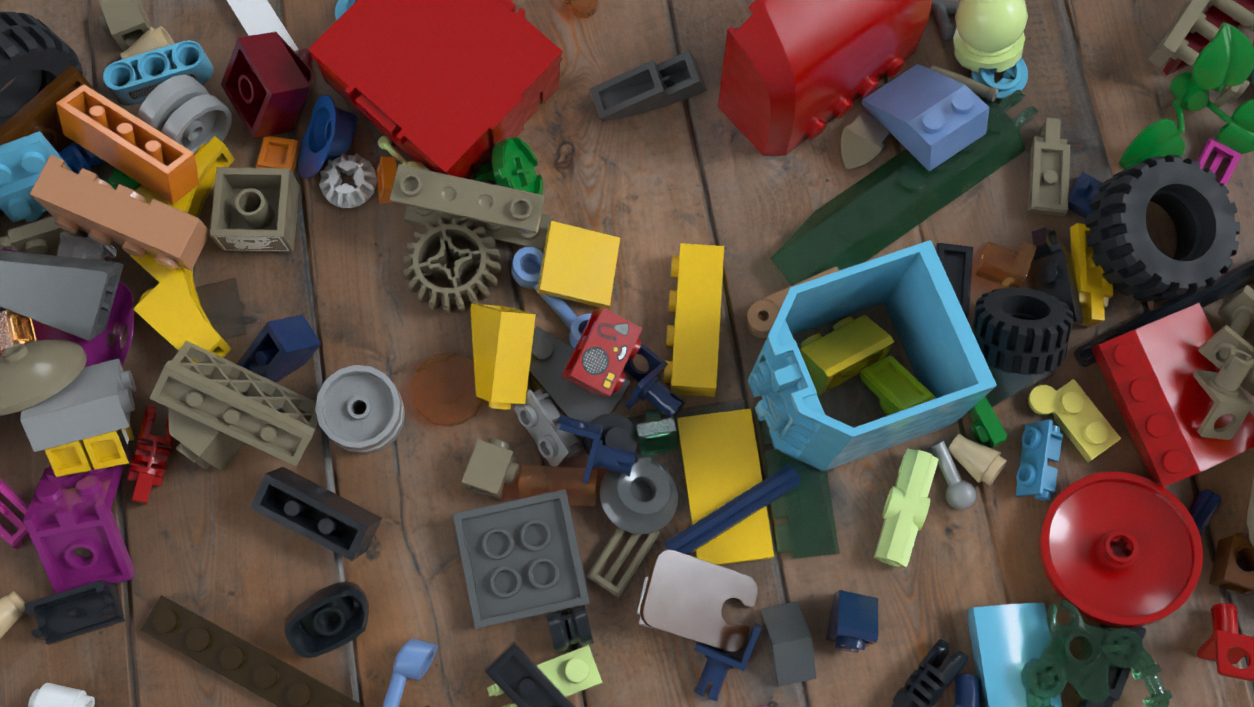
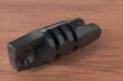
[891,639,969,707]

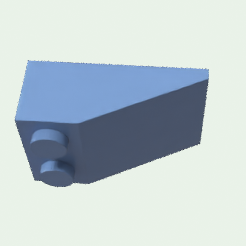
[862,64,990,171]

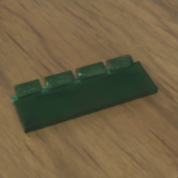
[759,420,840,559]

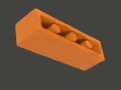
[56,84,199,204]

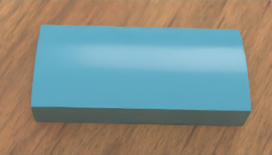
[966,603,1062,707]

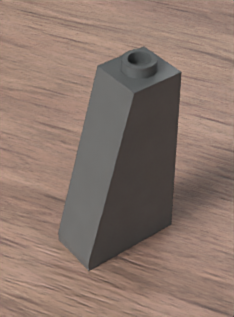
[0,250,124,341]

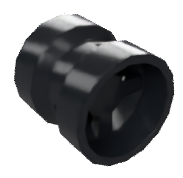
[547,605,594,653]

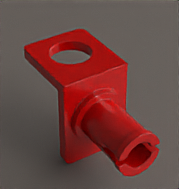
[1197,603,1254,682]

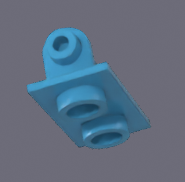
[1015,419,1063,501]

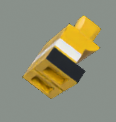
[45,427,135,477]

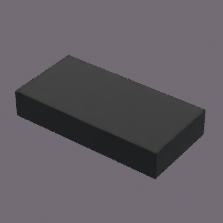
[935,243,973,318]

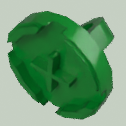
[474,137,543,195]

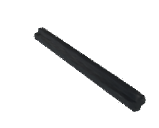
[1074,259,1254,367]

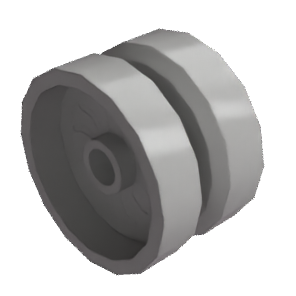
[137,74,232,153]
[315,365,406,455]

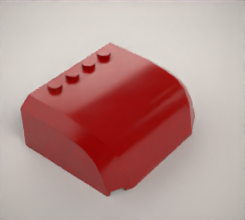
[717,0,932,156]

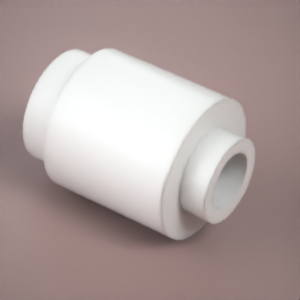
[28,683,95,707]

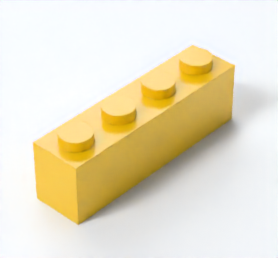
[664,243,724,397]

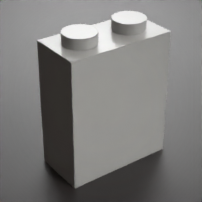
[20,358,136,452]

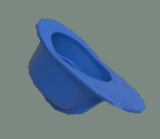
[297,95,357,179]

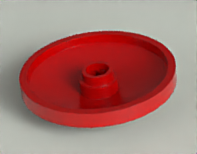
[1039,471,1203,628]

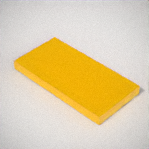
[677,408,774,566]

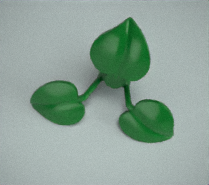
[1119,22,1254,169]

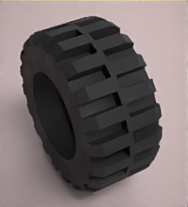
[0,12,83,127]
[1086,155,1240,303]

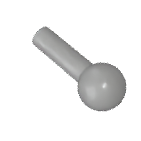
[930,440,976,510]

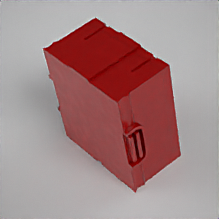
[307,0,563,179]

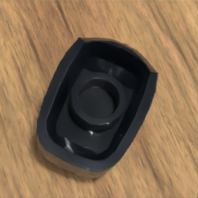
[284,581,369,658]

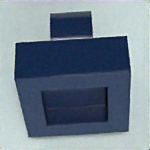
[1068,172,1103,218]

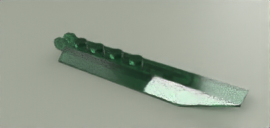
[770,89,1039,286]

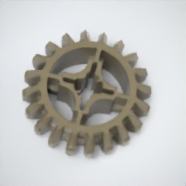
[402,216,501,314]

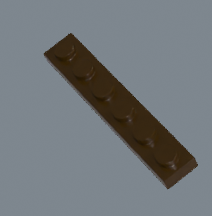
[140,595,364,707]

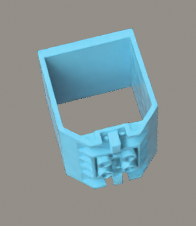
[747,240,997,472]

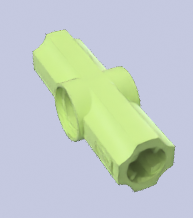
[873,449,939,569]

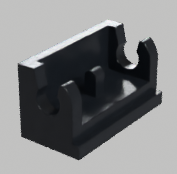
[24,580,125,645]

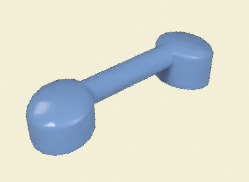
[511,247,591,349]
[382,638,438,707]

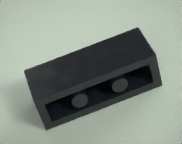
[250,467,382,561]

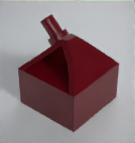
[221,32,315,139]

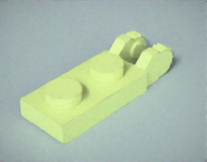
[487,645,603,707]

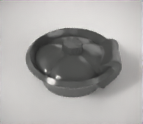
[600,453,678,534]

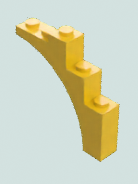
[130,136,235,363]

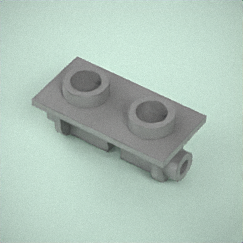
[514,389,581,470]

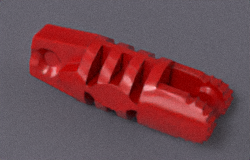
[127,405,174,504]

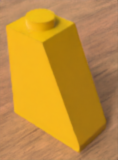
[471,303,536,410]

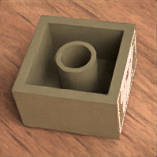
[210,167,300,252]

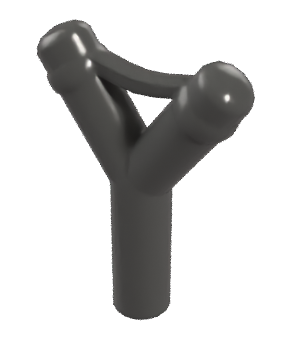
[930,0,959,40]

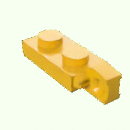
[1070,223,1113,327]

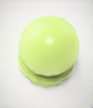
[953,0,1028,73]

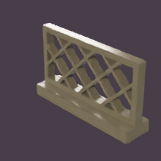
[149,341,318,467]

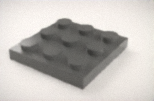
[453,489,590,629]

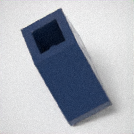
[826,590,878,653]

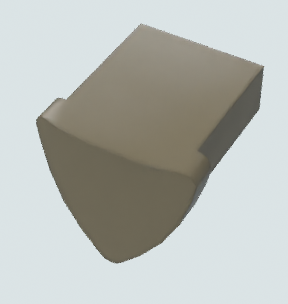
[841,111,890,169]

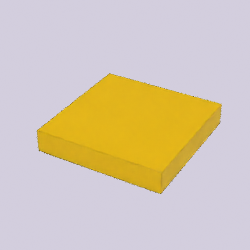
[537,221,620,309]

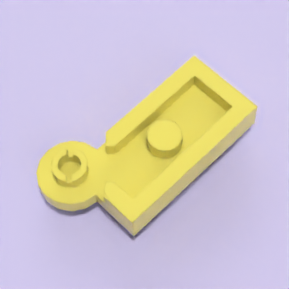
[1028,379,1121,462]

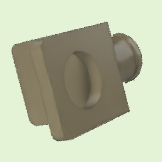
[1193,349,1254,440]

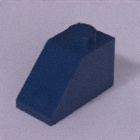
[237,314,321,383]

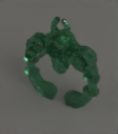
[1021,599,1173,707]

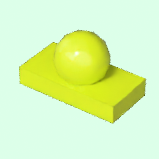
[860,355,936,416]

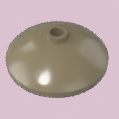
[0,340,87,416]

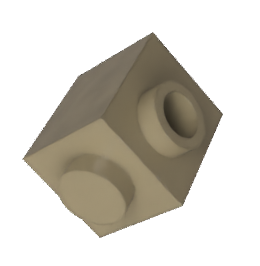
[99,0,151,51]
[461,438,520,501]

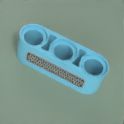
[103,40,214,105]

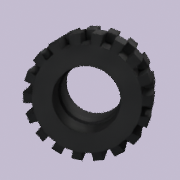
[972,287,1073,375]

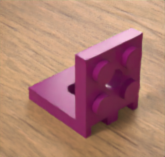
[23,464,135,594]

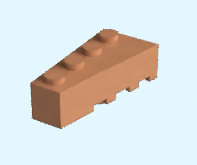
[30,155,210,271]

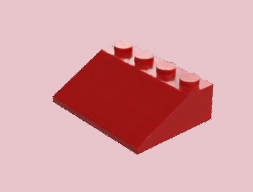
[1091,303,1254,487]

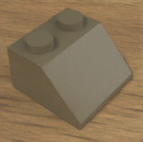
[168,407,245,472]

